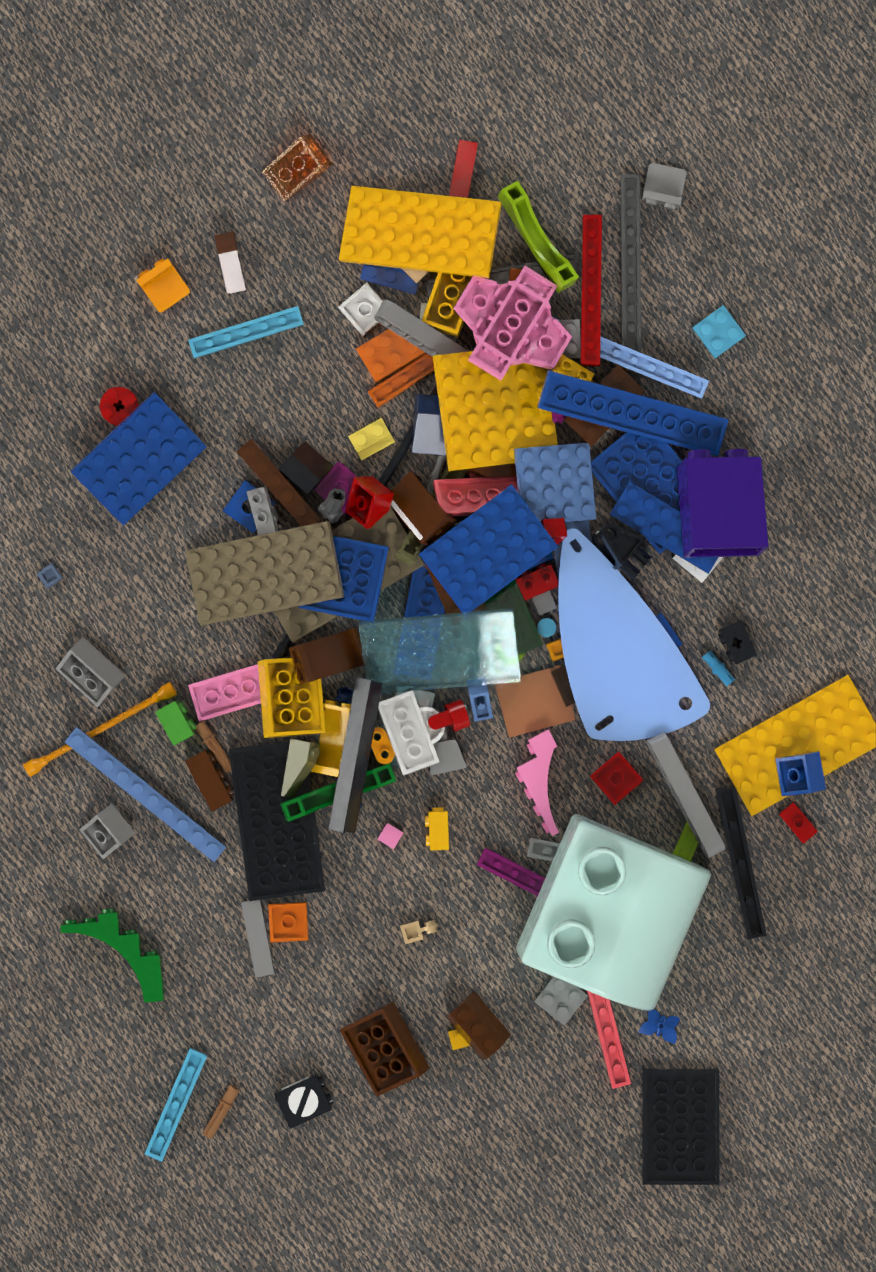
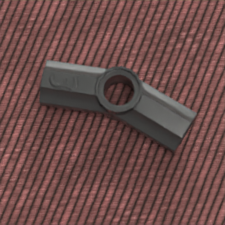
[318,488,346,527]

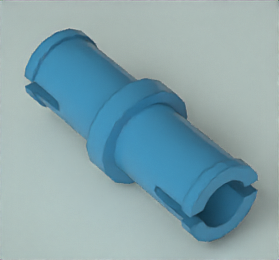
[702,650,735,687]

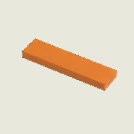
[368,353,434,408]

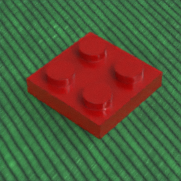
[590,751,644,805]

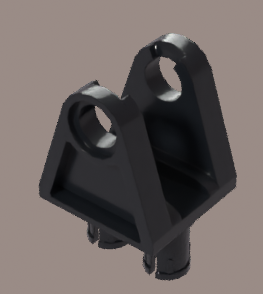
[592,524,652,580]

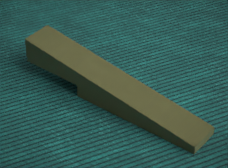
[395,466,467,567]

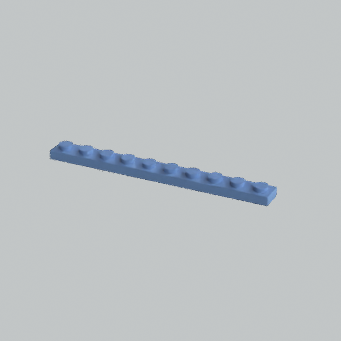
[65,727,226,862]

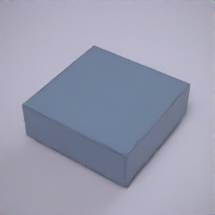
[36,563,63,589]

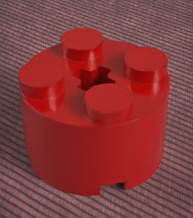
[100,387,140,426]

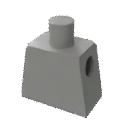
[430,729,467,775]

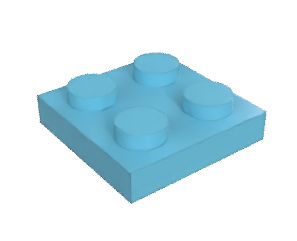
[692,305,746,359]

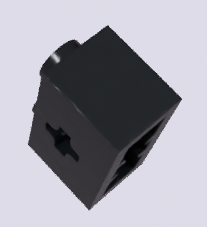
[718,620,757,665]

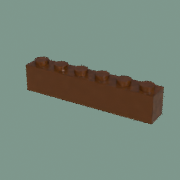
[237,439,323,527]

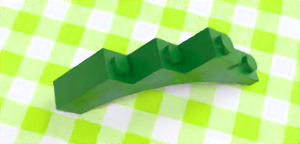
[60,908,165,1003]

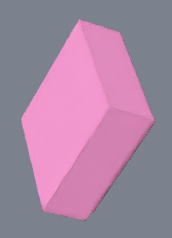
[378,823,404,849]

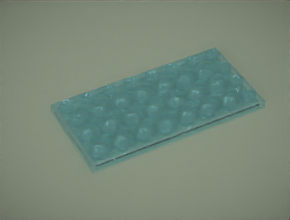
[359,608,521,694]

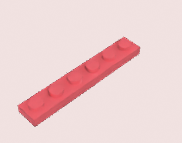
[587,991,631,1089]

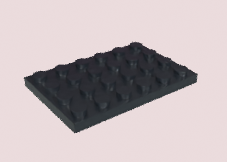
[642,1069,720,1185]

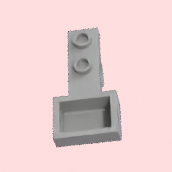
[247,486,279,535]

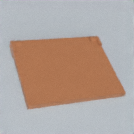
[494,665,575,738]

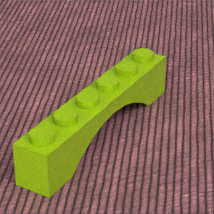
[497,181,579,293]

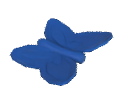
[639,1009,680,1044]

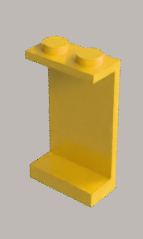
[311,700,351,777]

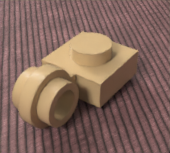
[400,920,439,944]

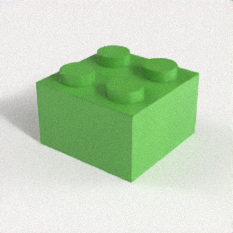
[155,700,198,746]

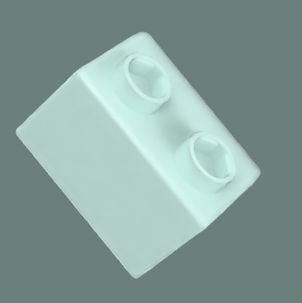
[516,814,711,1011]

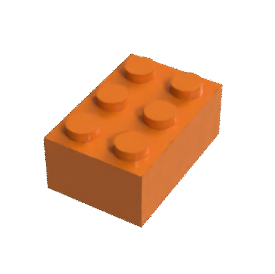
[356,329,425,383]

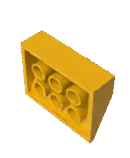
[258,658,326,738]

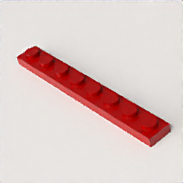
[581,215,602,366]

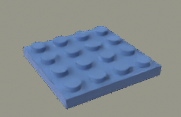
[514,443,596,522]

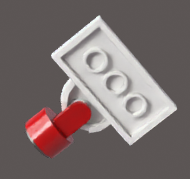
[378,690,471,776]

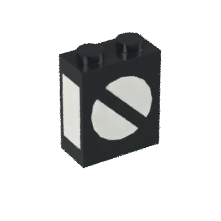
[274,1073,334,1129]

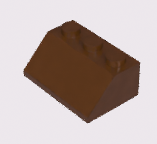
[445,991,511,1060]

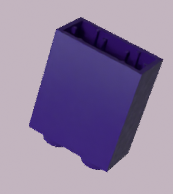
[677,449,769,558]

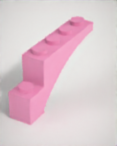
[515,729,559,836]

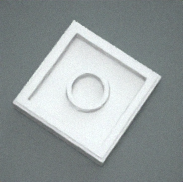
[338,283,383,336]

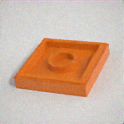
[268,902,309,943]

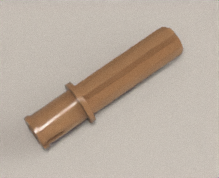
[196,720,231,773]
[203,1084,240,1139]

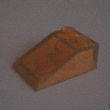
[261,134,333,202]

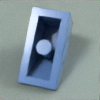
[466,676,493,722]

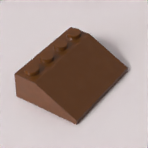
[340,1001,430,1097]

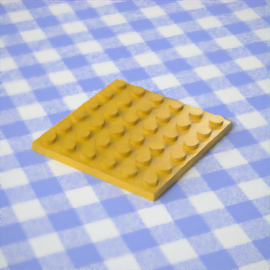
[433,351,558,471]

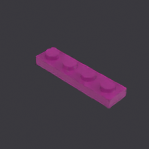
[476,847,545,896]

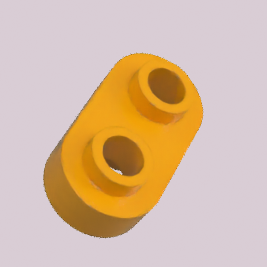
[371,727,395,764]

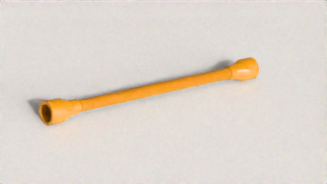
[23,682,177,777]

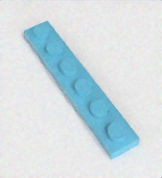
[188,306,304,359]
[145,1048,208,1162]

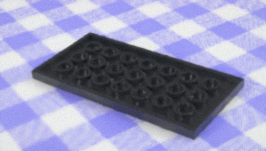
[229,739,326,901]

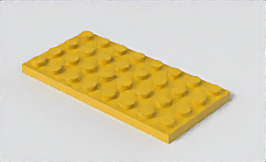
[339,186,502,278]
[714,675,876,816]

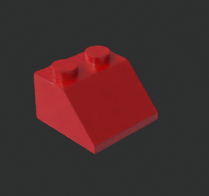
[345,476,394,529]

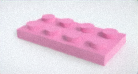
[188,664,261,722]

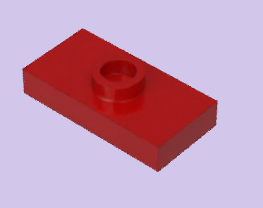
[779,802,818,844]

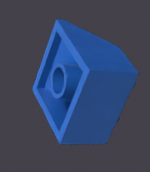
[775,751,826,796]

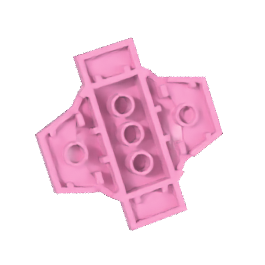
[453,266,572,381]

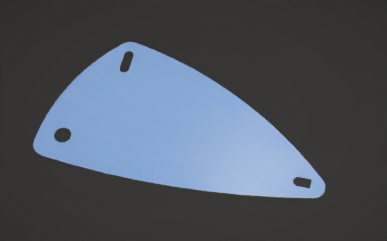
[558,529,710,741]

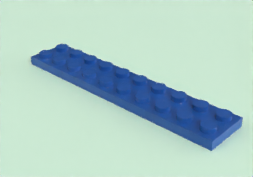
[537,370,729,456]

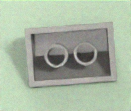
[55,637,125,708]

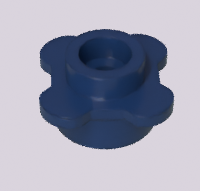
[335,687,354,704]

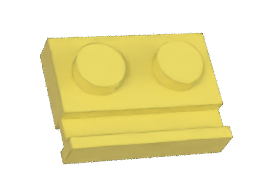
[348,418,395,461]

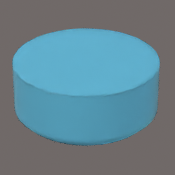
[537,618,556,637]

